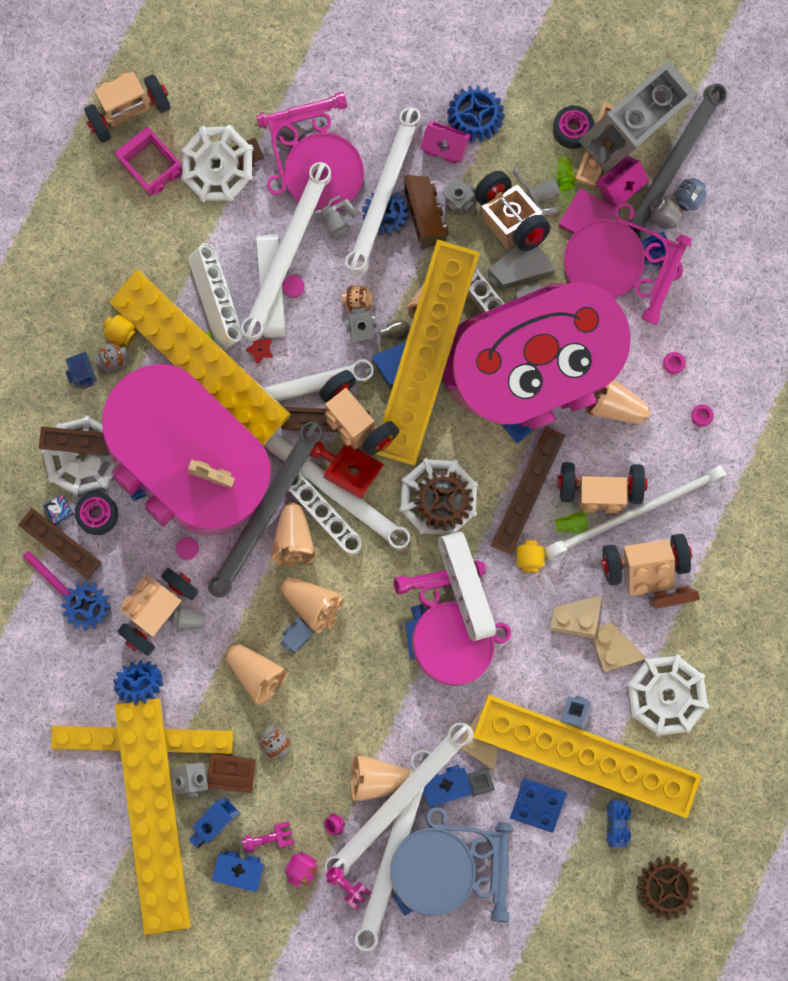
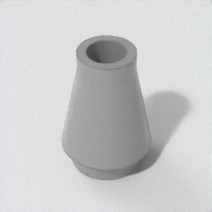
[172,607,206,629]

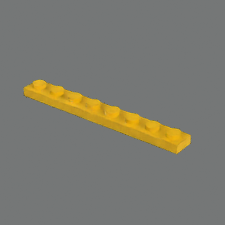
[51,726,234,754]

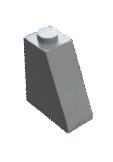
[488,246,557,290]

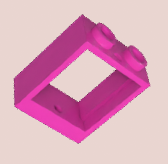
[115,126,182,197]

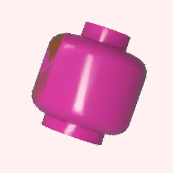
[284,851,318,888]

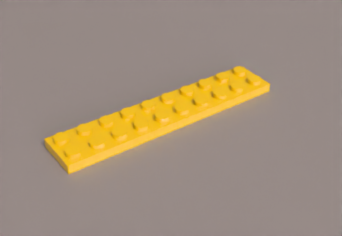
[376,239,480,466]
[109,269,291,447]
[473,694,702,819]
[114,698,191,935]

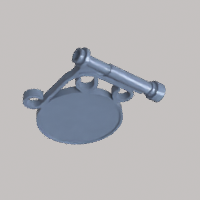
[390,807,513,922]

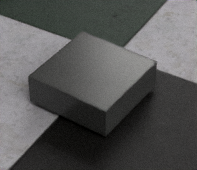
[467,768,495,796]

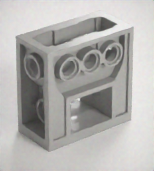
[579,60,697,173]

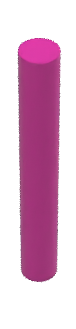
[23,551,76,601]

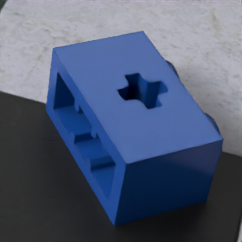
[423,765,473,807]
[212,850,265,892]

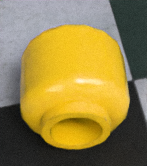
[103,315,136,347]
[516,540,545,573]

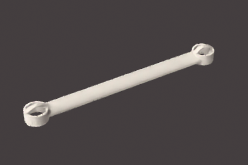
[345,108,422,276]
[241,162,331,341]
[263,359,373,402]
[264,433,410,550]
[545,465,727,561]
[325,723,473,877]
[355,750,431,951]

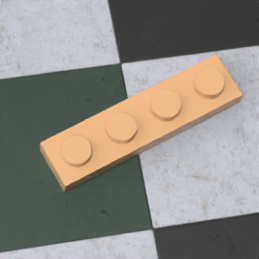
[575,102,615,188]

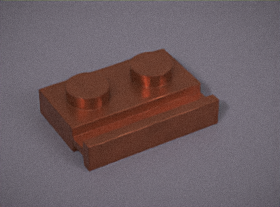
[648,586,700,609]
[207,753,256,793]

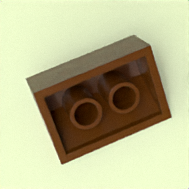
[404,175,449,250]

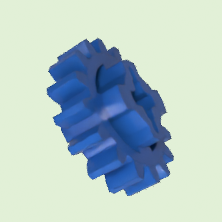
[362,192,409,237]
[61,581,111,631]
[113,660,163,705]

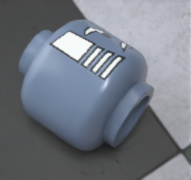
[674,178,707,211]

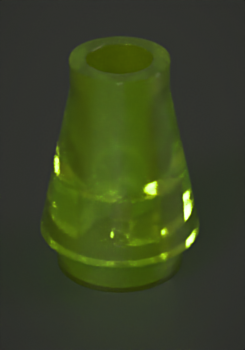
[556,157,577,191]
[555,511,588,533]

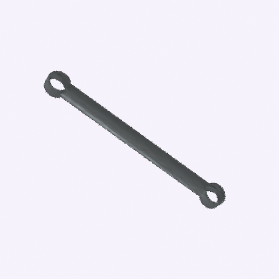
[629,83,727,241]
[208,422,324,597]

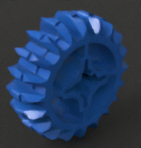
[447,85,505,143]

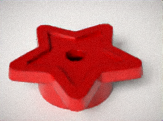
[246,339,273,364]

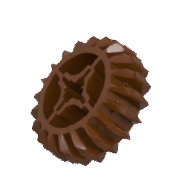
[413,470,474,531]
[636,856,699,920]

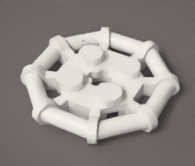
[180,125,254,203]
[41,416,117,497]
[399,458,479,535]
[626,654,709,737]

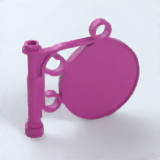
[256,91,364,211]
[564,203,692,325]
[393,560,511,686]

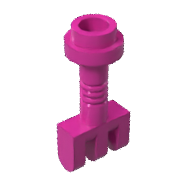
[241,821,295,853]
[326,866,372,910]

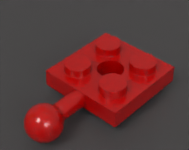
[309,440,384,499]

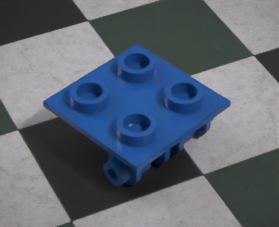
[510,778,567,833]
[607,800,631,848]

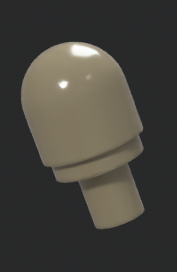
[379,319,409,339]

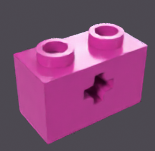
[420,120,471,164]
[595,155,649,207]

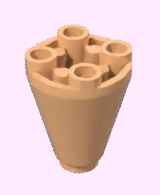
[280,577,345,633]

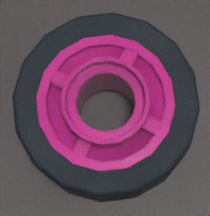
[553,105,594,149]
[75,492,118,535]

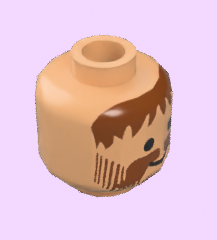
[342,285,373,313]

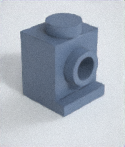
[279,617,314,654]
[561,696,592,731]

